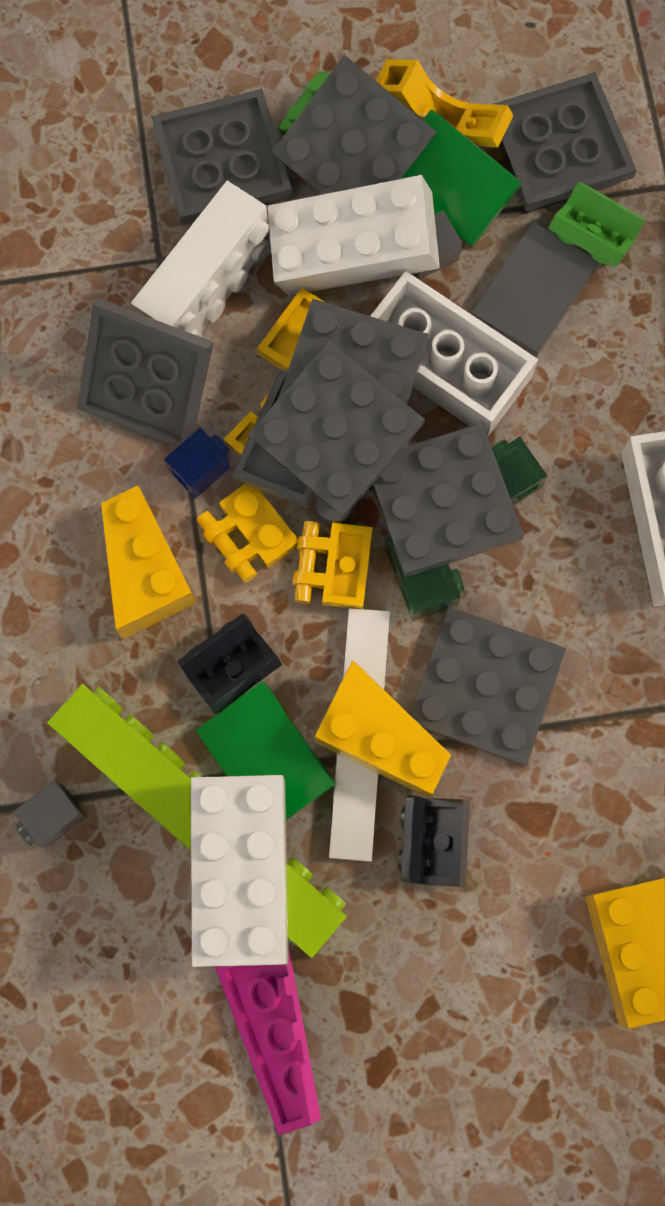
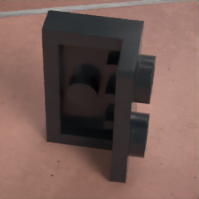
[177,614,282,714]
[398,795,470,887]

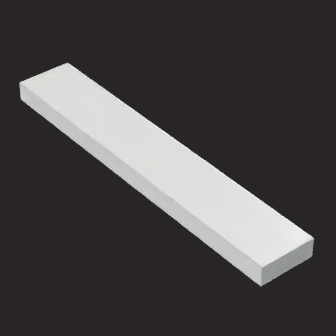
[329,608,390,862]

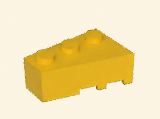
[101,485,197,640]
[315,660,451,798]
[585,877,665,1029]

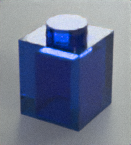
[164,427,231,499]

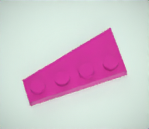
[215,945,321,1135]

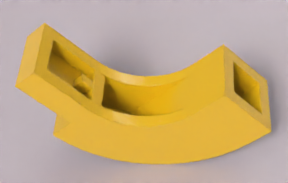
[375,59,514,148]

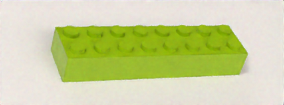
[47,683,347,958]

